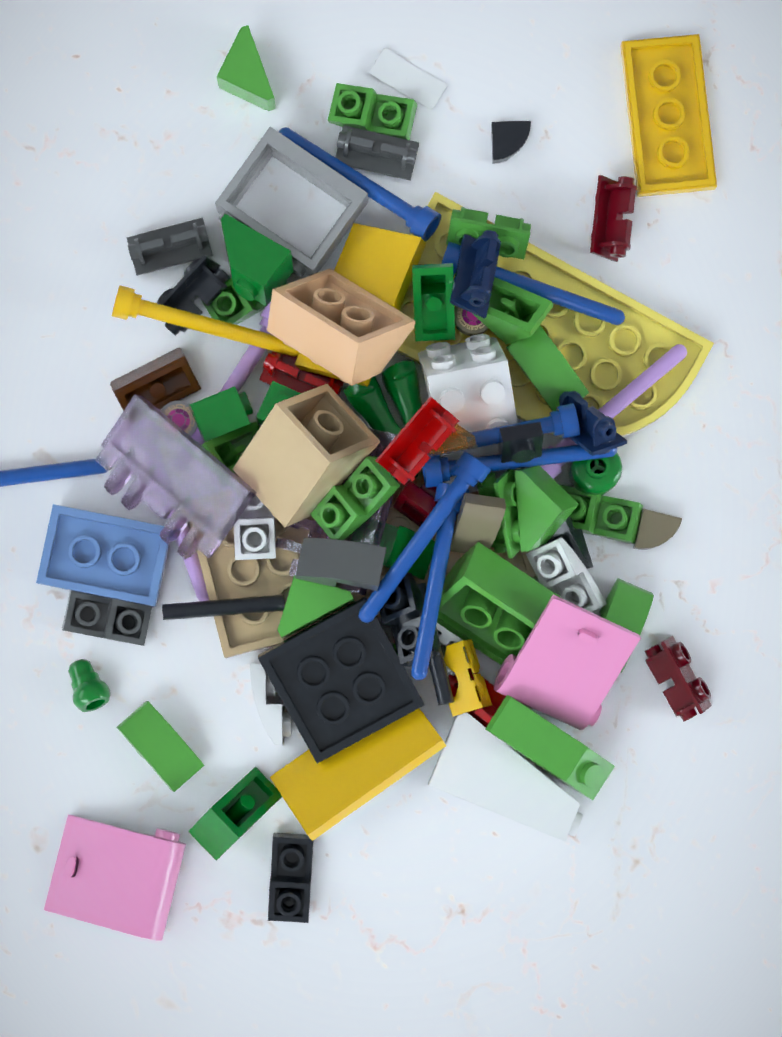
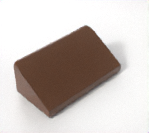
[110,348,201,425]

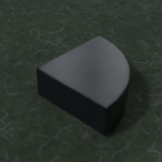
[491,121,531,164]

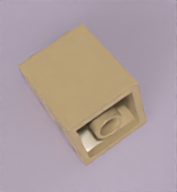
[233,384,380,528]

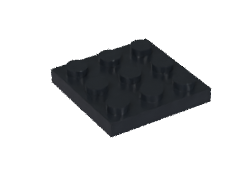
[258,596,425,763]

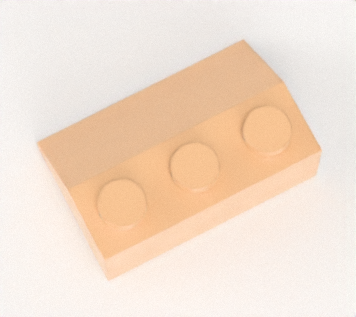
[267,268,415,386]

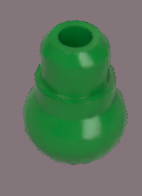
[68,659,111,712]

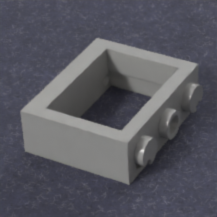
[215,126,368,277]

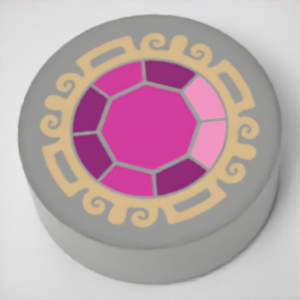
[158,400,197,442]

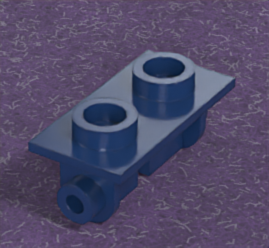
[449,230,501,319]
[559,391,627,456]

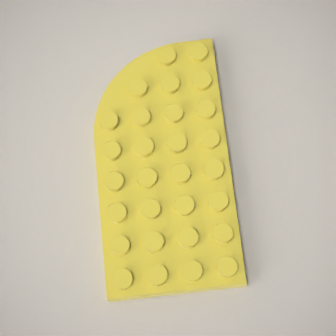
[397,192,714,437]

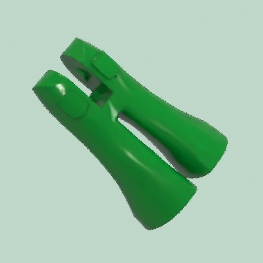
[344,360,441,481]

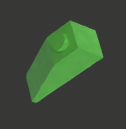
[485,695,615,800]

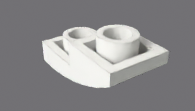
[232,478,276,560]
[526,537,607,612]
[250,663,292,745]

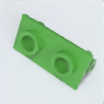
[446,207,531,260]
[477,469,521,558]

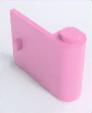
[494,594,641,730]
[44,815,186,941]

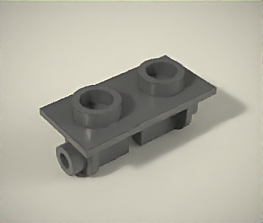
[335,125,419,181]
[126,217,213,276]

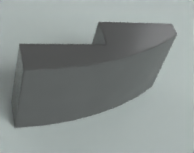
[295,538,386,591]
[62,591,152,646]

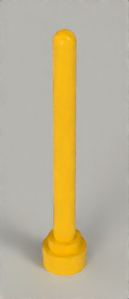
[111,285,299,357]

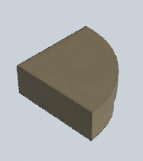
[633,509,682,550]

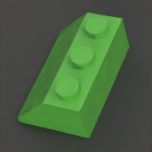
[437,542,563,665]

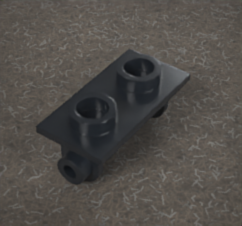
[157,254,230,336]

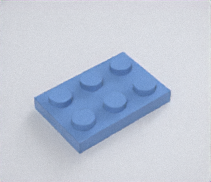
[36,504,172,607]

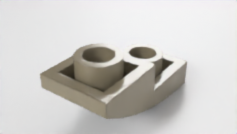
[450,493,506,553]

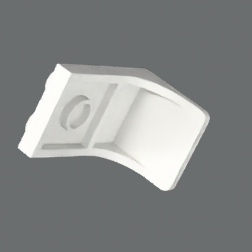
[418,334,521,493]

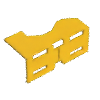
[444,639,492,717]

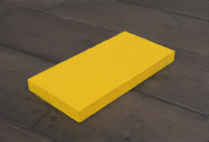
[620,34,717,197]
[295,223,426,387]
[270,708,446,841]

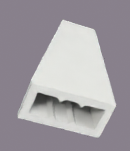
[428,713,583,842]

